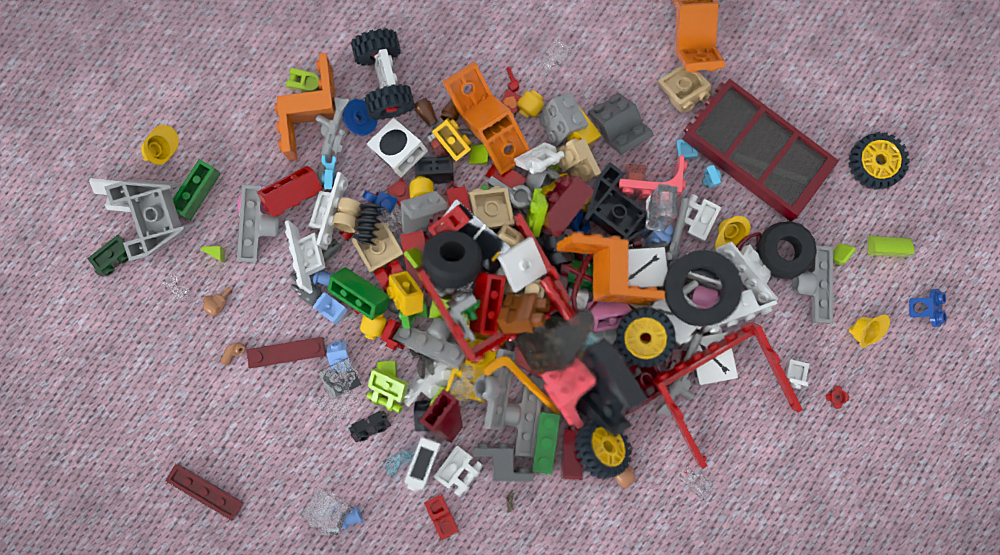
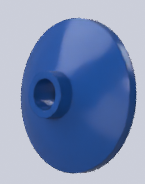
[342,99,377,136]

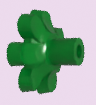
[460,299,481,321]

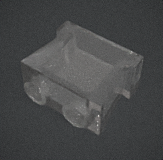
[645,184,678,232]
[301,487,353,537]

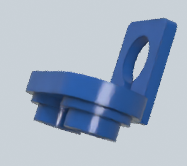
[909,289,947,327]

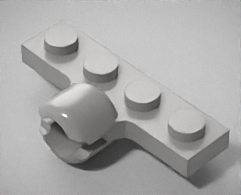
[488,176,532,216]
[237,184,279,262]
[792,246,833,324]
[393,318,466,370]
[474,349,516,430]
[504,377,544,458]

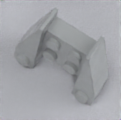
[104,179,195,261]

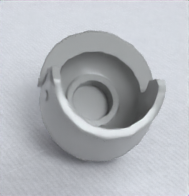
[526,166,560,194]

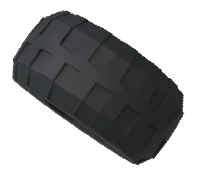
[756,221,817,279]
[422,231,482,289]

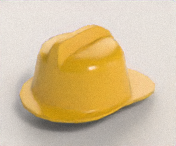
[141,124,179,165]
[715,216,751,252]
[848,314,890,348]

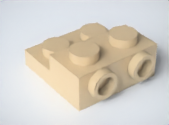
[658,65,711,113]
[557,138,601,182]
[468,186,515,229]
[352,221,404,273]

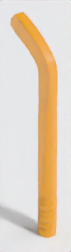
[483,356,561,415]

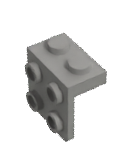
[539,93,588,148]
[401,191,447,234]
[446,290,477,341]

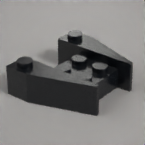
[579,162,671,246]
[575,338,648,436]

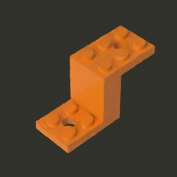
[672,0,725,73]
[274,53,336,161]
[442,62,530,175]
[557,232,665,305]

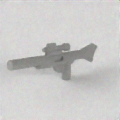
[316,97,351,182]
[666,198,690,271]
[656,333,703,416]

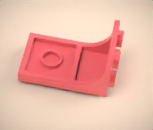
[616,155,687,202]
[542,354,596,430]

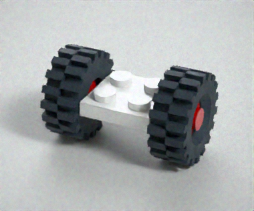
[351,28,415,120]

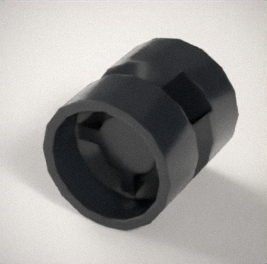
[543,234,574,268]

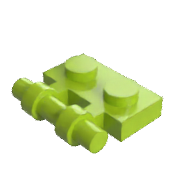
[366,368,408,413]

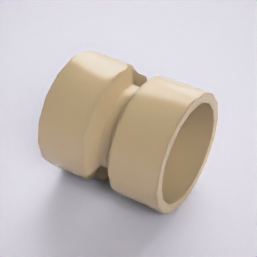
[332,198,363,233]

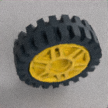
[848,132,910,190]
[616,307,676,367]
[575,421,632,479]

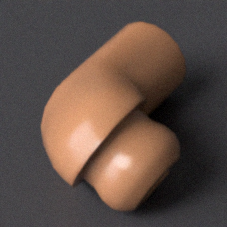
[220,342,246,366]

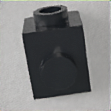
[414,400,431,431]

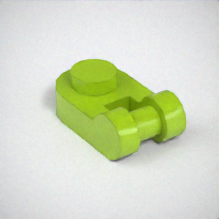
[286,68,319,92]

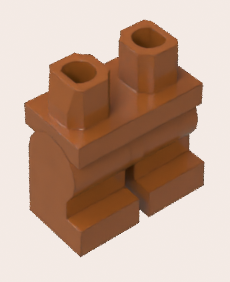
[498,292,550,334]

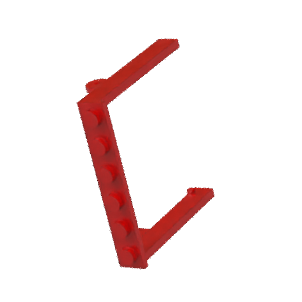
[417,213,571,363]
[652,322,803,469]

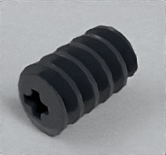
[353,203,384,246]

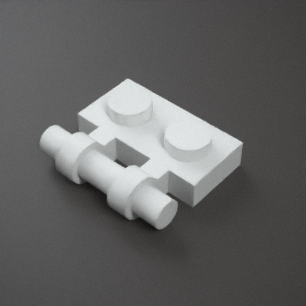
[515,142,565,174]
[683,194,721,242]
[434,445,484,497]

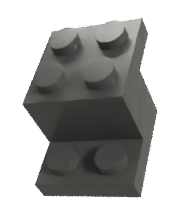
[588,93,654,155]
[473,443,533,482]

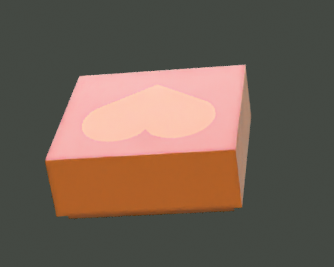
[501,89,521,115]

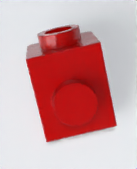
[380,318,405,351]

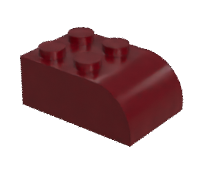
[541,175,594,238]
[626,365,670,415]

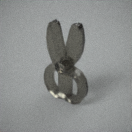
[409,349,435,380]

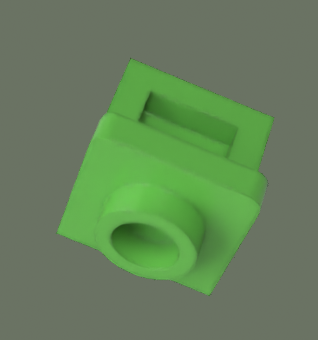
[399,300,428,329]

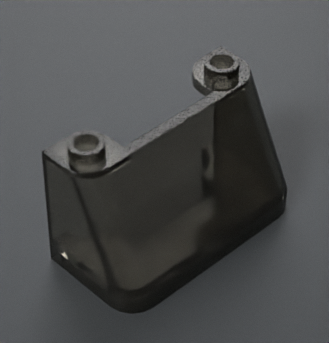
[514,308,594,373]

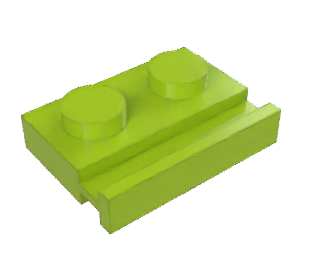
[526,188,548,237]

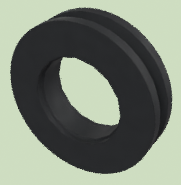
[663,250,742,327]

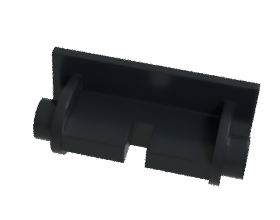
[349,411,392,442]

